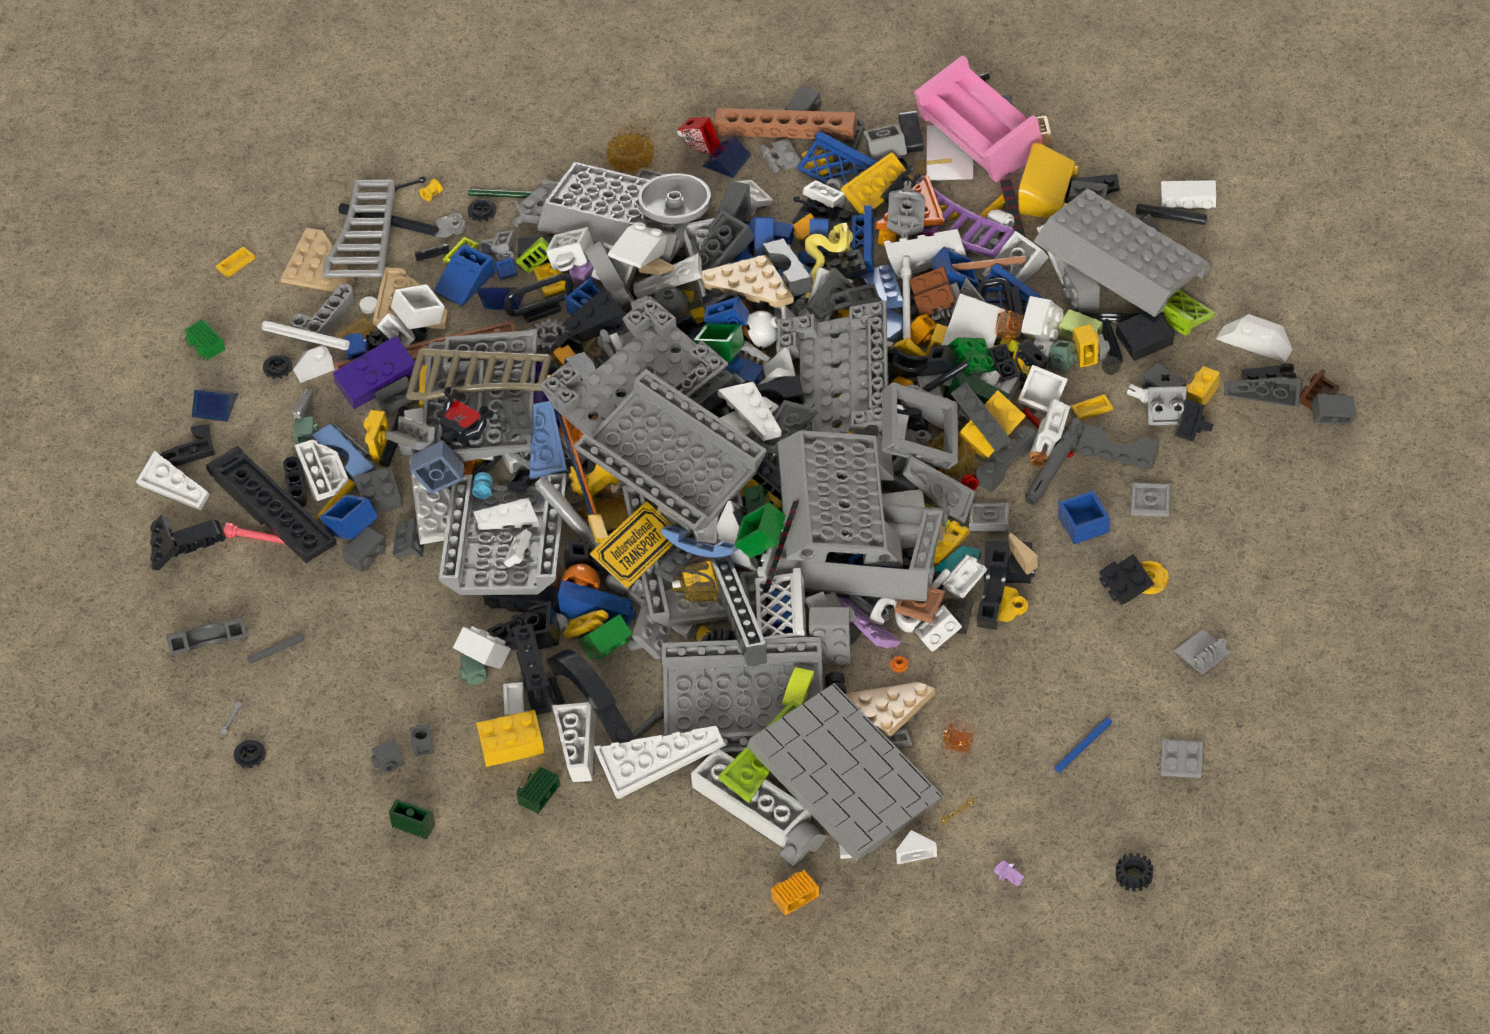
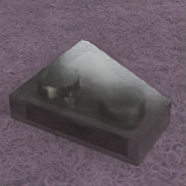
[939,598,973,634]

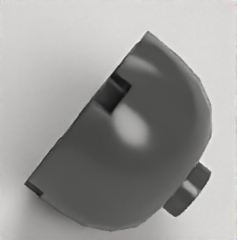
[653,287,689,320]

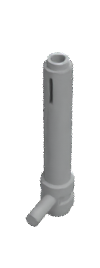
[534,476,601,549]

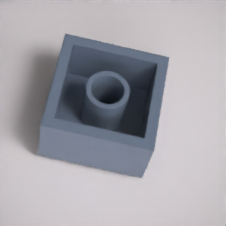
[410,440,464,494]

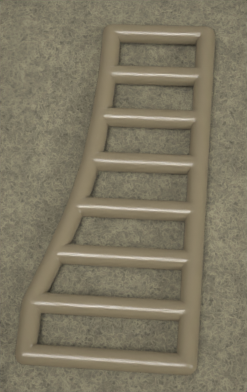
[406,349,552,401]

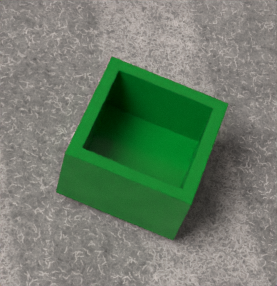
[694,323,744,362]
[734,502,786,558]
[578,614,632,660]

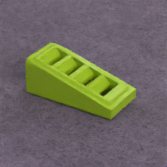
[516,236,549,274]

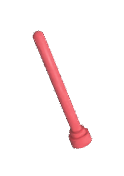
[224,522,285,544]

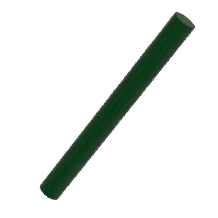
[468,189,533,198]

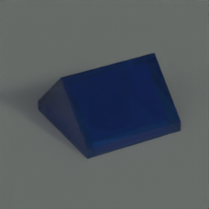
[702,136,751,178]
[477,287,524,310]
[192,388,238,422]

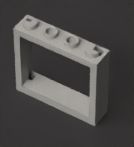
[882,383,958,470]

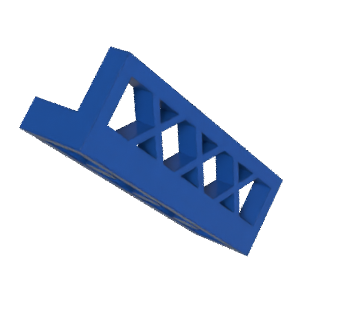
[852,205,874,273]

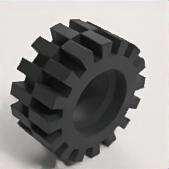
[1116,853,1153,892]

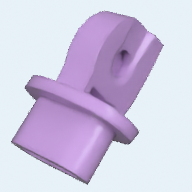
[994,860,1024,886]

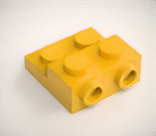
[364,410,390,464]

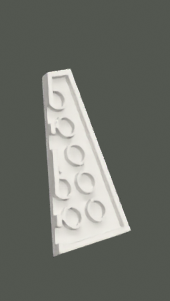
[409,457,451,545]
[594,726,726,799]

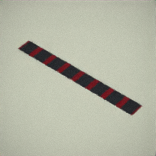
[1000,179,1026,238]
[762,500,800,594]

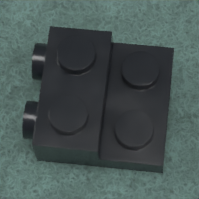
[823,249,868,279]
[1099,554,1154,605]

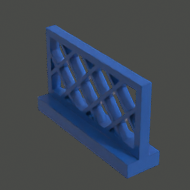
[797,131,877,185]
[975,264,1044,339]

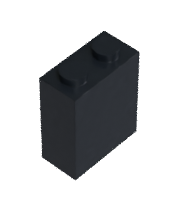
[1116,311,1175,361]
[984,541,1036,584]

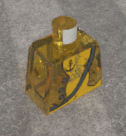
[670,560,719,602]

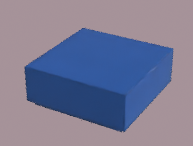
[494,257,518,280]

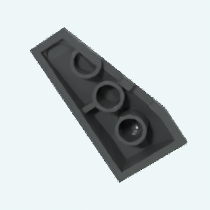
[698,210,755,280]
[1224,377,1303,407]

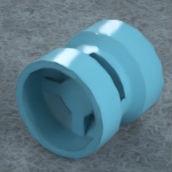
[472,472,493,499]

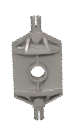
[512,180,559,227]
[887,181,925,240]

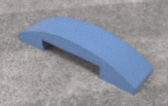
[661,524,739,557]

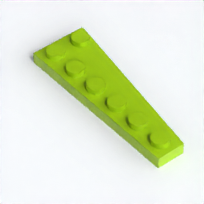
[718,700,800,803]

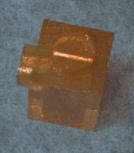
[995,310,1024,341]

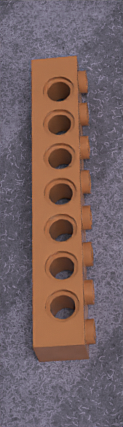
[713,108,857,140]

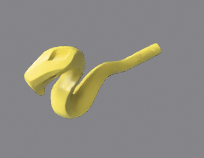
[805,223,850,298]

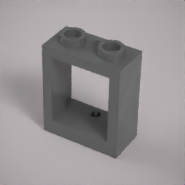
[717,180,751,223]

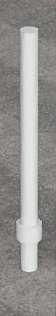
[901,257,912,340]

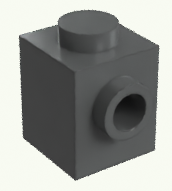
[371,740,403,773]

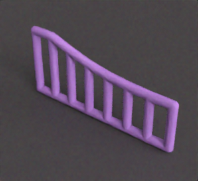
[882,181,1015,258]

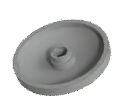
[638,173,711,224]

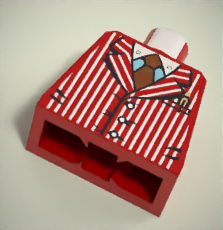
[677,117,720,155]

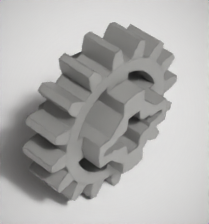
[531,319,570,354]

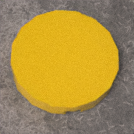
[1140,561,1169,594]

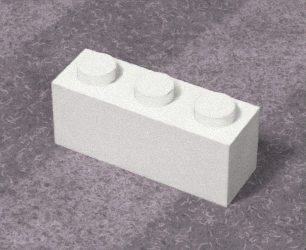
[1161,180,1216,209]

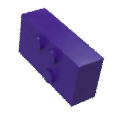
[333,336,415,409]

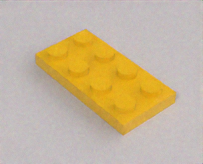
[840,152,913,215]

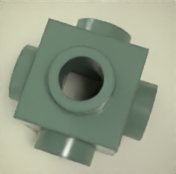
[1049,340,1077,371]

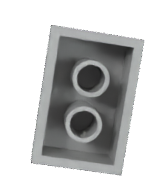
[809,607,851,665]

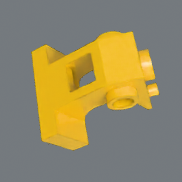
[568,464,620,499]

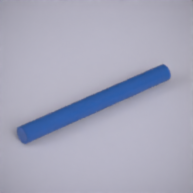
[1054,717,1112,773]

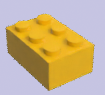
[958,390,1026,460]
[476,710,545,767]

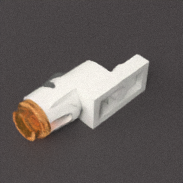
[1030,399,1070,467]

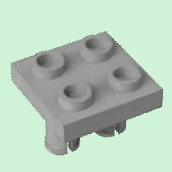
[1148,386,1186,426]
[628,605,671,659]

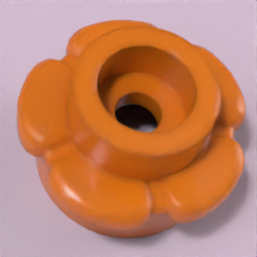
[890,656,909,673]

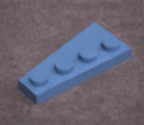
[858,265,903,309]
[530,401,567,479]

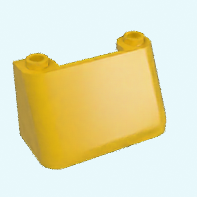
[1019,143,1079,218]

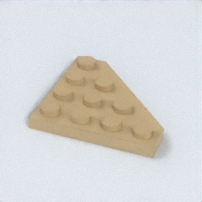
[281,227,355,292]
[699,254,794,307]
[373,268,448,329]
[845,682,935,737]

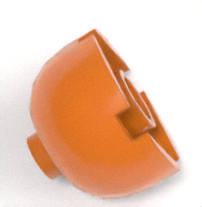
[561,564,600,590]

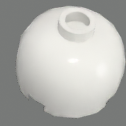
[747,311,778,349]

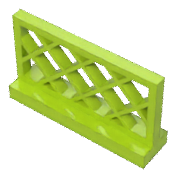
[1162,290,1215,336]

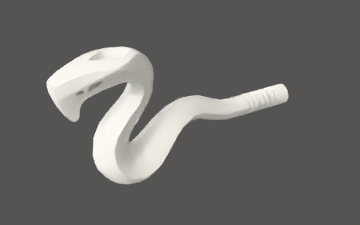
[869,569,950,633]

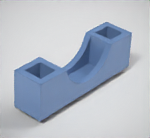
[312,424,376,487]

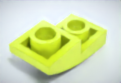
[782,667,814,706]

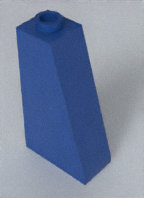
[558,580,636,626]

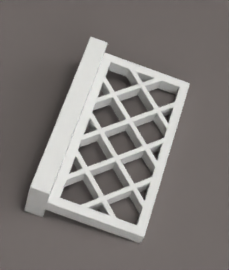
[755,568,807,639]

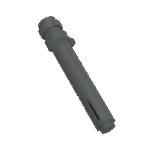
[1025,418,1084,505]

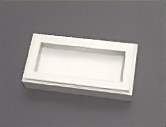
[503,682,524,716]

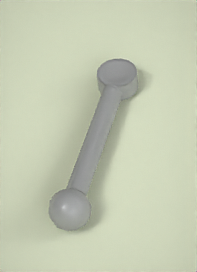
[221,702,242,735]

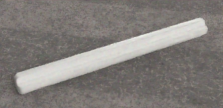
[261,321,350,350]

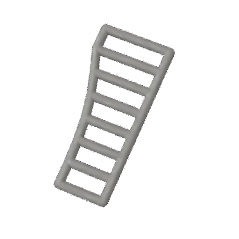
[323,180,396,278]

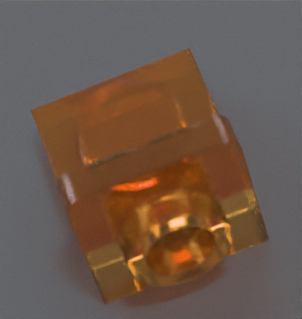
[943,723,974,753]

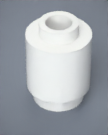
[987,209,1014,228]

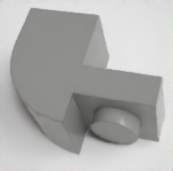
[780,822,828,867]

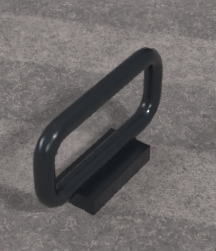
[504,273,574,323]
[976,278,1025,345]

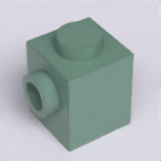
[293,417,319,445]
[459,655,487,685]

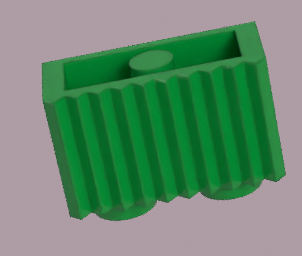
[185,319,225,360]

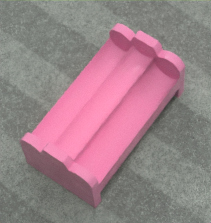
[914,55,1043,182]

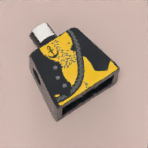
[1012,339,1049,382]

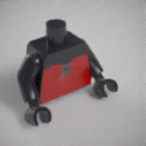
[440,387,494,445]

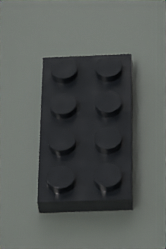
[793,198,864,245]

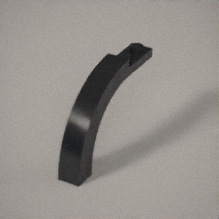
[546,649,635,744]

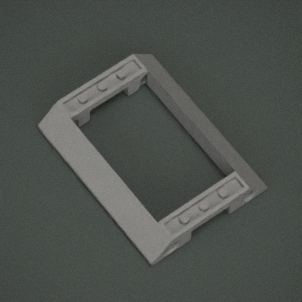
[774,503,950,601]

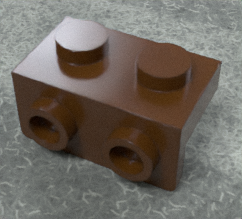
[1300,369,1340,410]

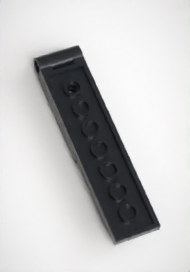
[206,446,337,563]

